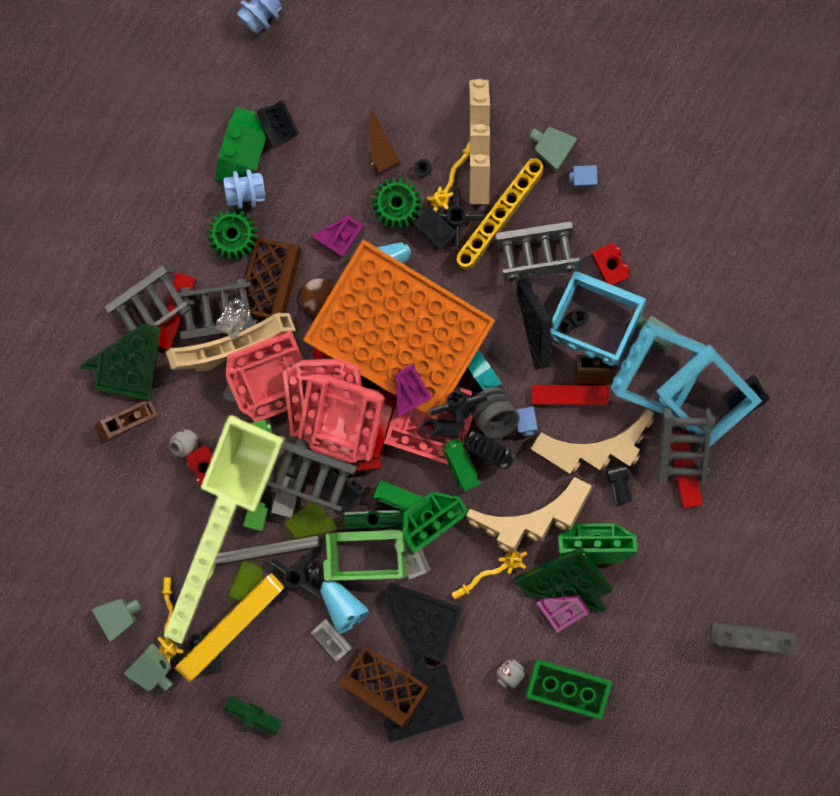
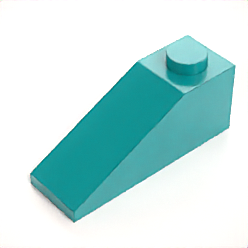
[467,350,502,391]

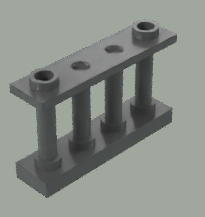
[496,221,580,282]
[105,264,195,331]
[178,279,258,339]
[657,408,715,485]
[267,441,357,513]
[710,622,797,655]

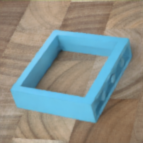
[551,271,646,366]
[611,321,706,416]
[657,344,762,447]

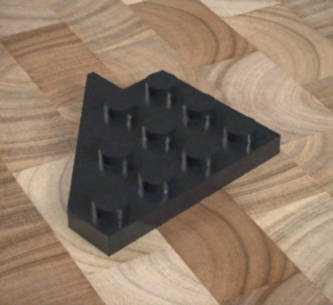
[517,279,553,369]
[383,582,463,666]
[384,655,464,743]

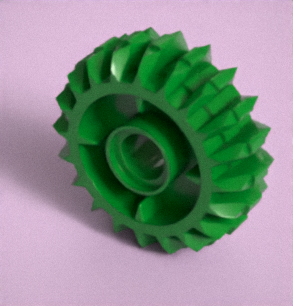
[371,177,423,229]
[206,208,258,260]

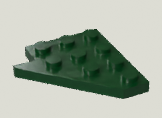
[80,324,161,401]
[516,547,613,611]

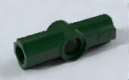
[344,510,402,529]
[223,695,282,736]

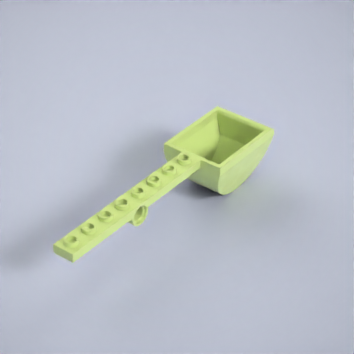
[164,416,284,644]

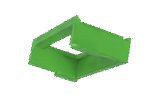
[323,530,408,581]

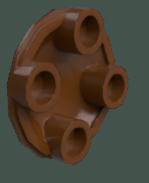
[301,279,335,316]

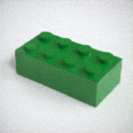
[525,658,612,719]

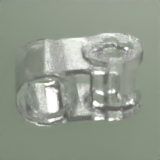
[215,299,250,339]

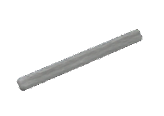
[215,536,320,564]

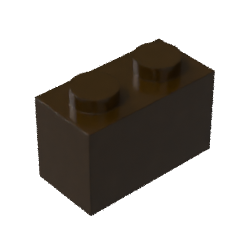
[574,355,617,384]

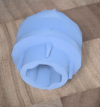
[237,0,282,33]
[223,169,265,209]

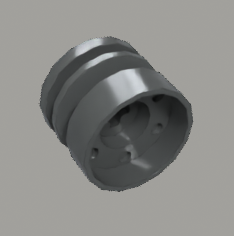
[470,387,520,439]

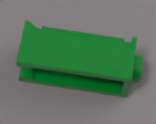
[441,439,482,492]
[373,480,423,511]

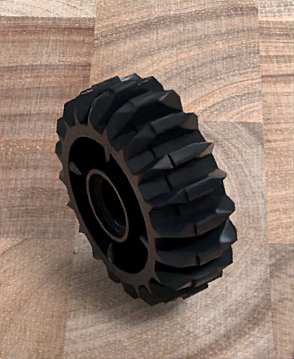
[464,432,515,469]

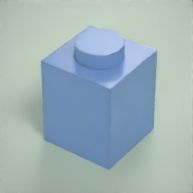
[569,165,598,188]
[517,407,538,436]

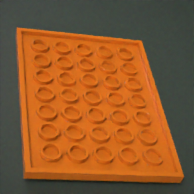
[303,240,495,419]

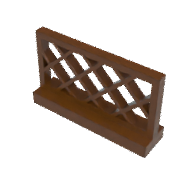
[238,237,302,318]
[338,645,429,727]

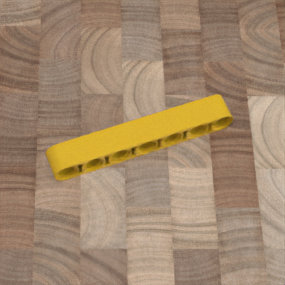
[457,159,543,270]
[175,573,285,682]

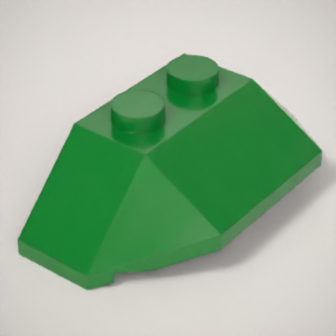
[215,107,267,182]
[403,492,468,554]
[558,523,637,564]

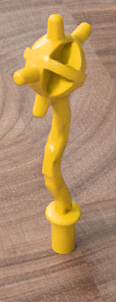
[427,141,470,212]
[451,551,527,600]
[158,577,184,663]

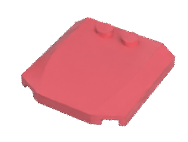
[225,330,303,422]
[283,359,362,436]
[298,375,384,463]
[384,388,473,464]

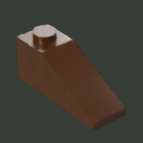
[369,111,400,175]
[94,400,158,444]

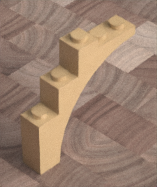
[469,79,490,204]
[166,313,296,371]
[530,409,654,474]
[466,477,592,553]

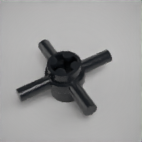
[438,188,485,246]
[429,382,487,427]
[269,552,320,603]

